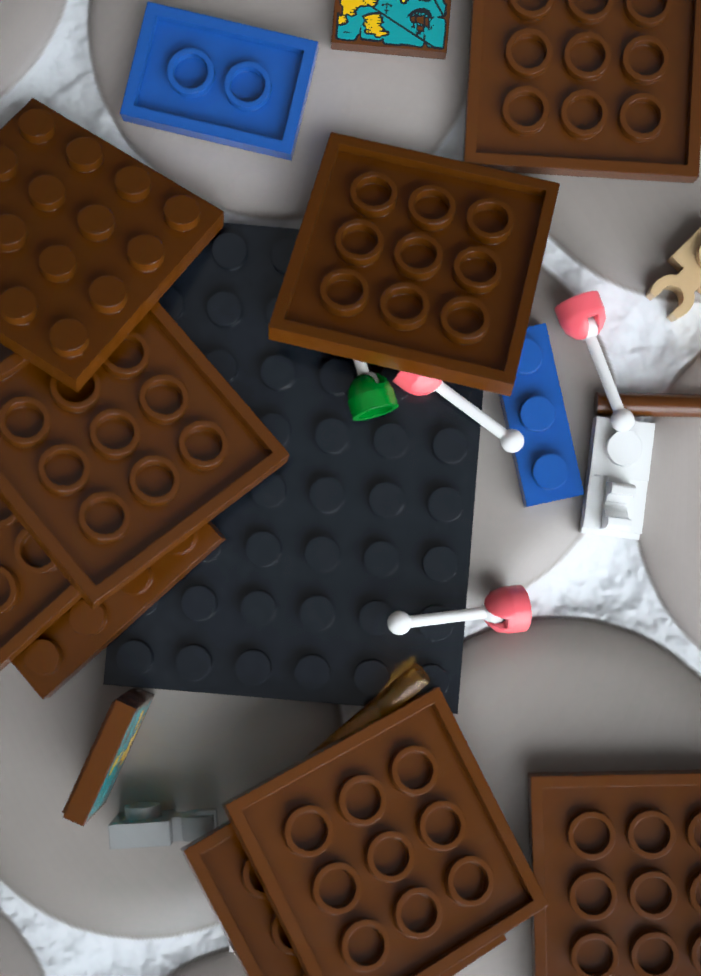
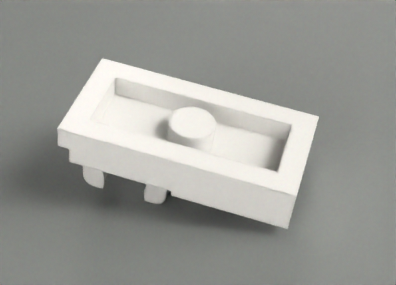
[579,416,655,540]

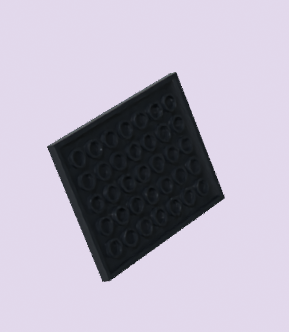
[103,223,483,714]

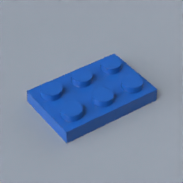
[120,1,319,161]

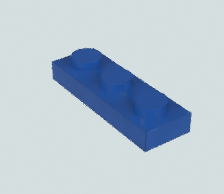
[499,323,584,508]

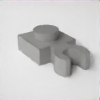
[108,801,218,850]

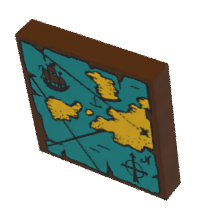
[331,0,451,60]
[62,687,155,826]

